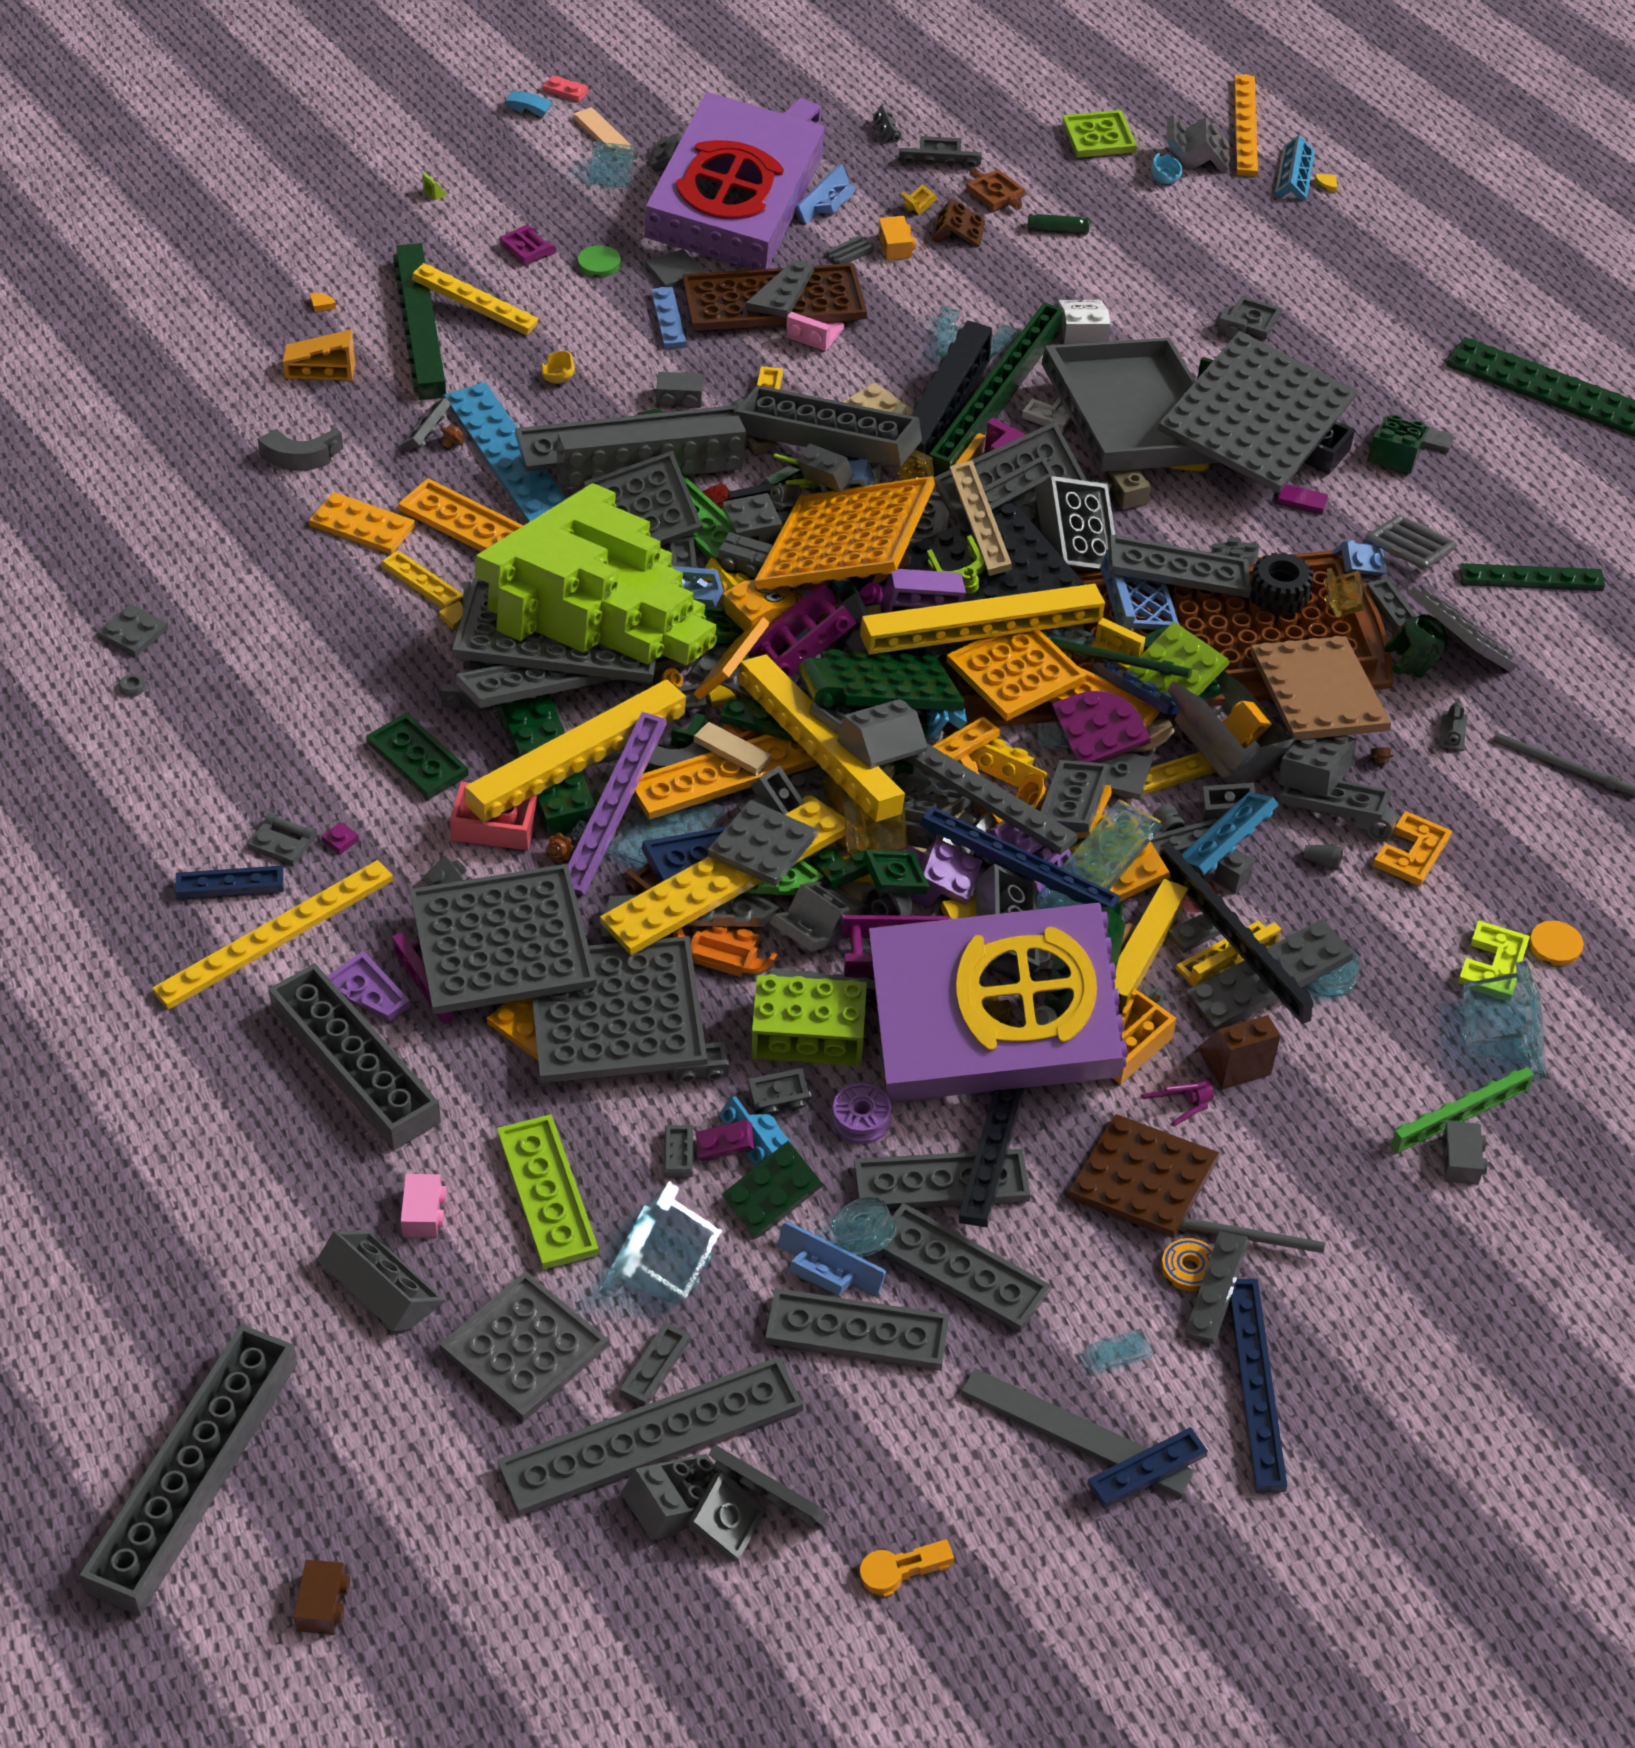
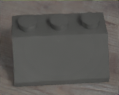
[837,699,928,768]

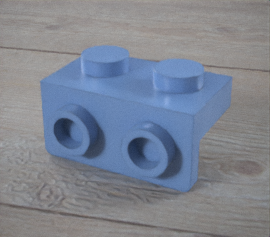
[1333,540,1387,576]

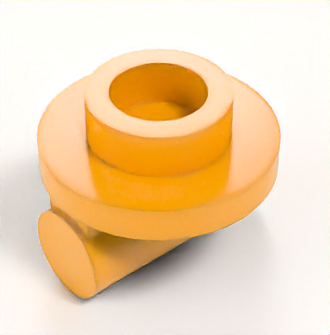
[661,668,683,687]

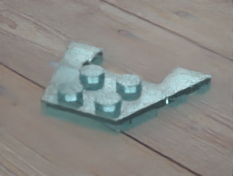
[936,305,1021,359]

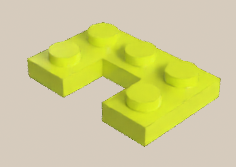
[1458,920,1530,1000]

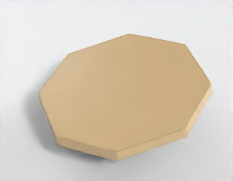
[1131,719,1175,752]

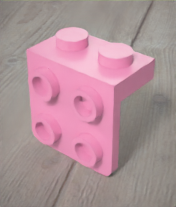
[786,312,844,351]

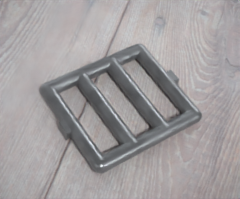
[1365,515,1457,569]

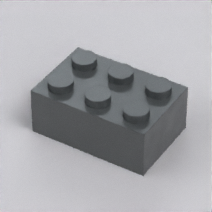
[1279,735,1357,798]

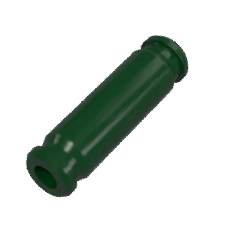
[1027,213,1090,234]

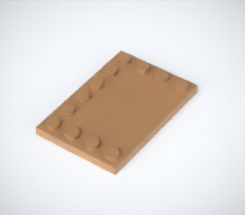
[1251,636,1391,740]

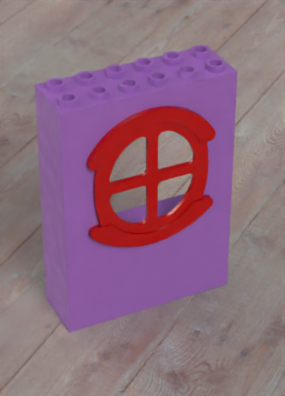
[644,92,825,270]

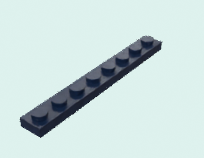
[920,806,1121,909]
[1229,1279,1287,1492]

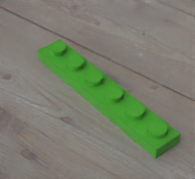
[1391,1067,1534,1154]

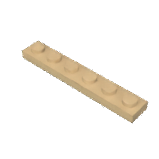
[950,460,1012,576]

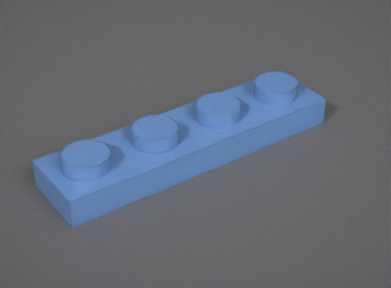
[651,287,686,349]

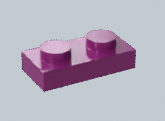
[696,1120,754,1161]

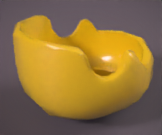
[541,351,575,384]

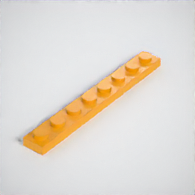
[1234,74,1258,177]

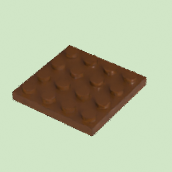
[1069,1114,1219,1239]

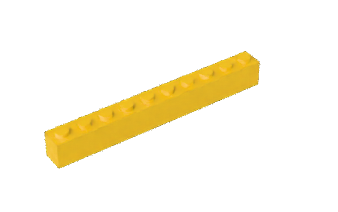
[860,584,1105,655]
[738,654,905,822]
[465,679,686,822]

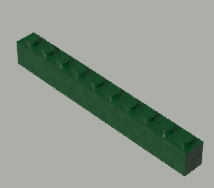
[393,243,446,400]

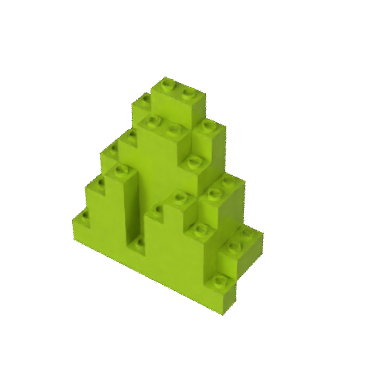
[475,483,717,666]

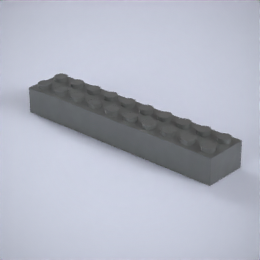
[80,1324,297,1616]

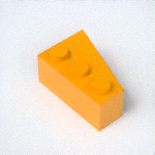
[283,329,356,381]
[1112,988,1177,1085]

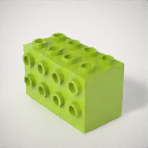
[752,974,867,1066]

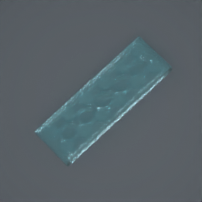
[1037,799,1162,909]

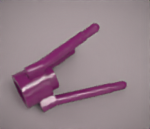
[1141,1080,1214,1126]

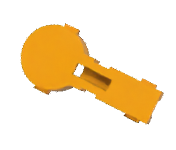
[860,1539,955,1598]

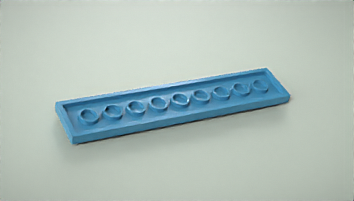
[444,382,567,523]

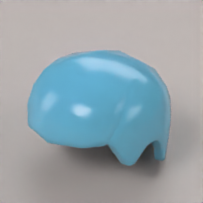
[1151,153,1182,184]

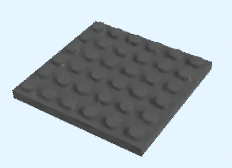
[410,864,597,1015]
[532,936,707,1083]

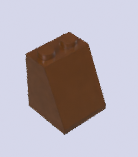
[1198,1015,1281,1089]

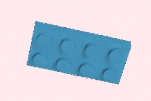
[1182,792,1279,874]

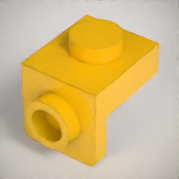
[901,184,937,215]

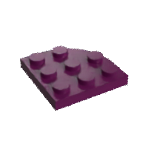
[1052,691,1151,763]

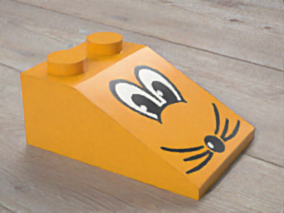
[723,580,805,632]

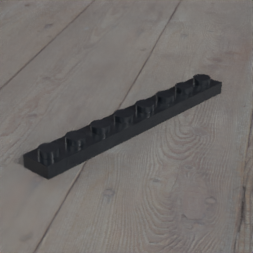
[959,1088,1025,1228]

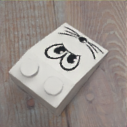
[1058,300,1110,344]

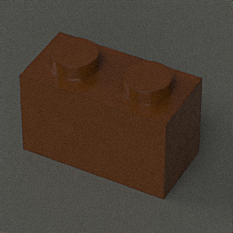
[293,1560,350,1635]

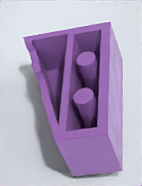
[880,569,966,613]

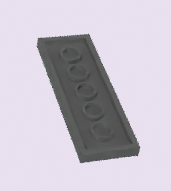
[1108,534,1252,598]
[1186,918,1353,1032]
[854,1149,1031,1212]
[872,1203,1051,1333]
[765,1288,950,1371]

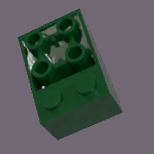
[1367,415,1430,474]

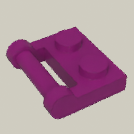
[499,225,556,265]

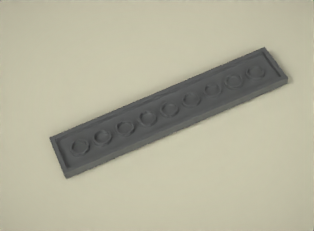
[515,405,748,472]
[455,655,697,708]
[497,1357,803,1516]

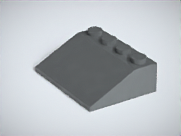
[1035,476,1115,574]

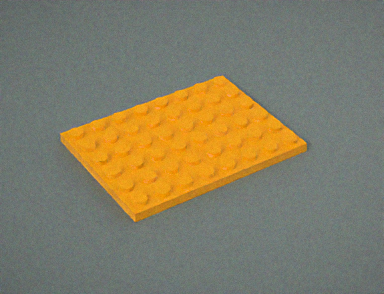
[754,476,935,590]

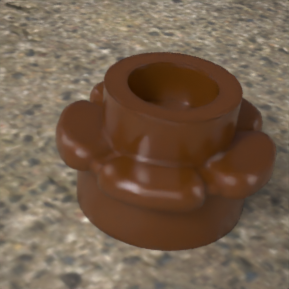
[1369,747,1394,764]

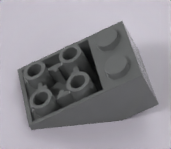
[621,1454,719,1541]

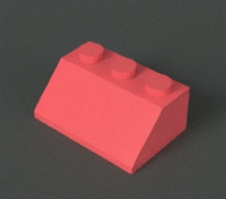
[449,782,537,851]

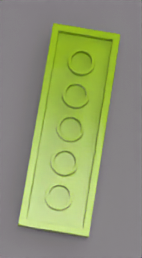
[497,1114,599,1270]

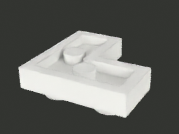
[1022,397,1072,433]

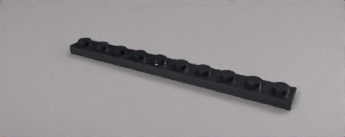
[1160,842,1314,1024]

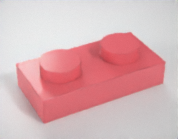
[543,75,588,102]

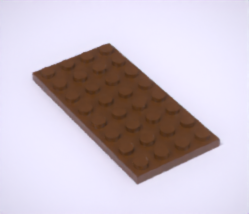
[683,263,867,331]

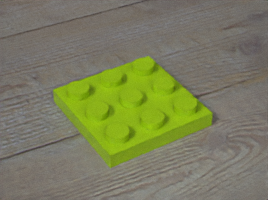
[1062,110,1137,158]
[1127,622,1230,715]

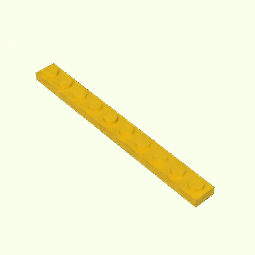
[152,860,393,1010]

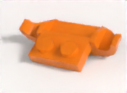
[673,926,778,977]

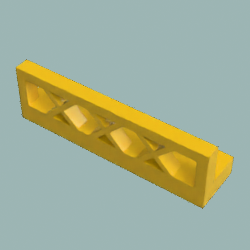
[1176,920,1281,987]

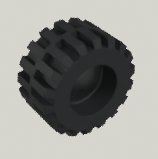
[1250,552,1314,615]

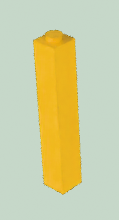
[1114,879,1188,1011]

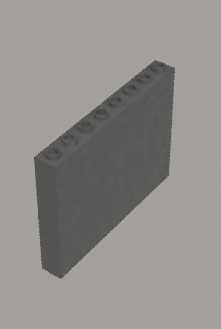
[1041,338,1220,472]

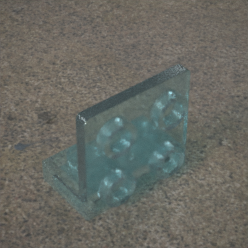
[589,141,638,188]

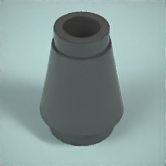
[1303,844,1343,869]

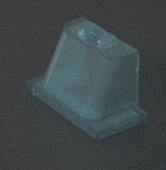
[1460,960,1547,1079]
[598,1182,721,1305]

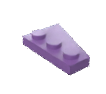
[327,951,412,1021]

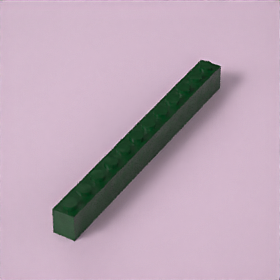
[928,302,1064,477]

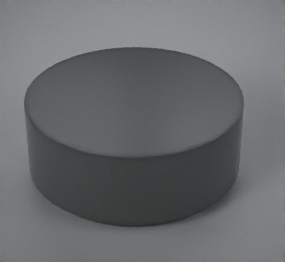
[119,674,145,697]

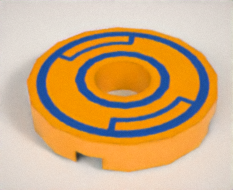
[1161,1238,1213,1292]

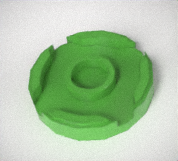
[578,245,621,277]

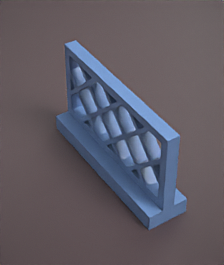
[1100,550,1179,630]

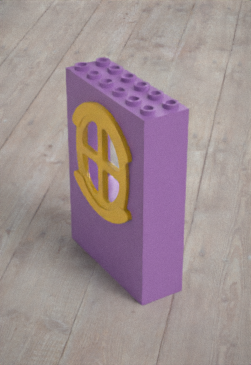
[869,903,1127,1102]

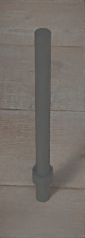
[1493,732,1635,797]
[1178,1215,1325,1254]

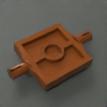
[966,168,1025,211]

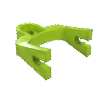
[927,535,985,594]

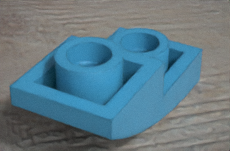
[504,91,552,118]

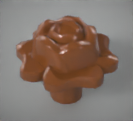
[440,424,464,449]
[546,833,574,865]

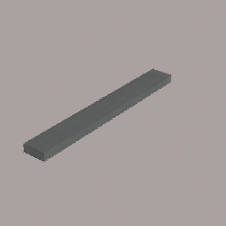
[961,1368,1194,1499]

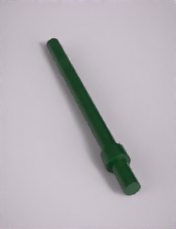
[1051,638,1192,678]

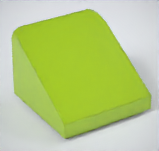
[422,173,447,200]

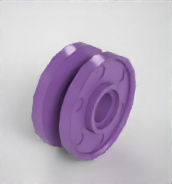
[832,1083,892,1144]

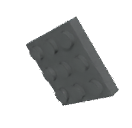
[708,800,818,887]

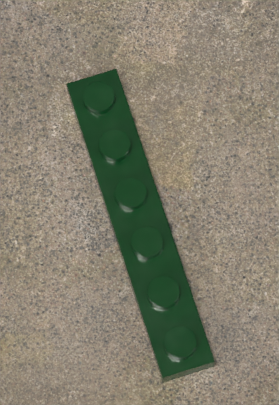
[1459,563,1605,591]

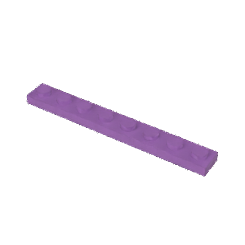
[568,712,667,896]

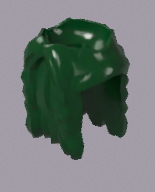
[1384,614,1448,678]

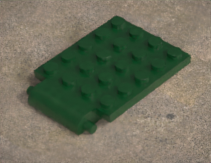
[798,649,965,711]

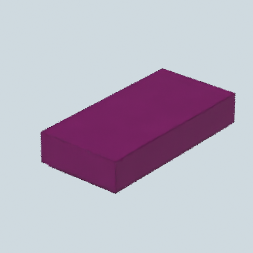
[1277,484,1328,515]

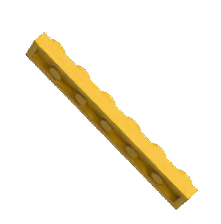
[412,263,539,336]

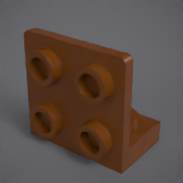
[932,198,985,247]

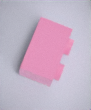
[401,1174,447,1238]

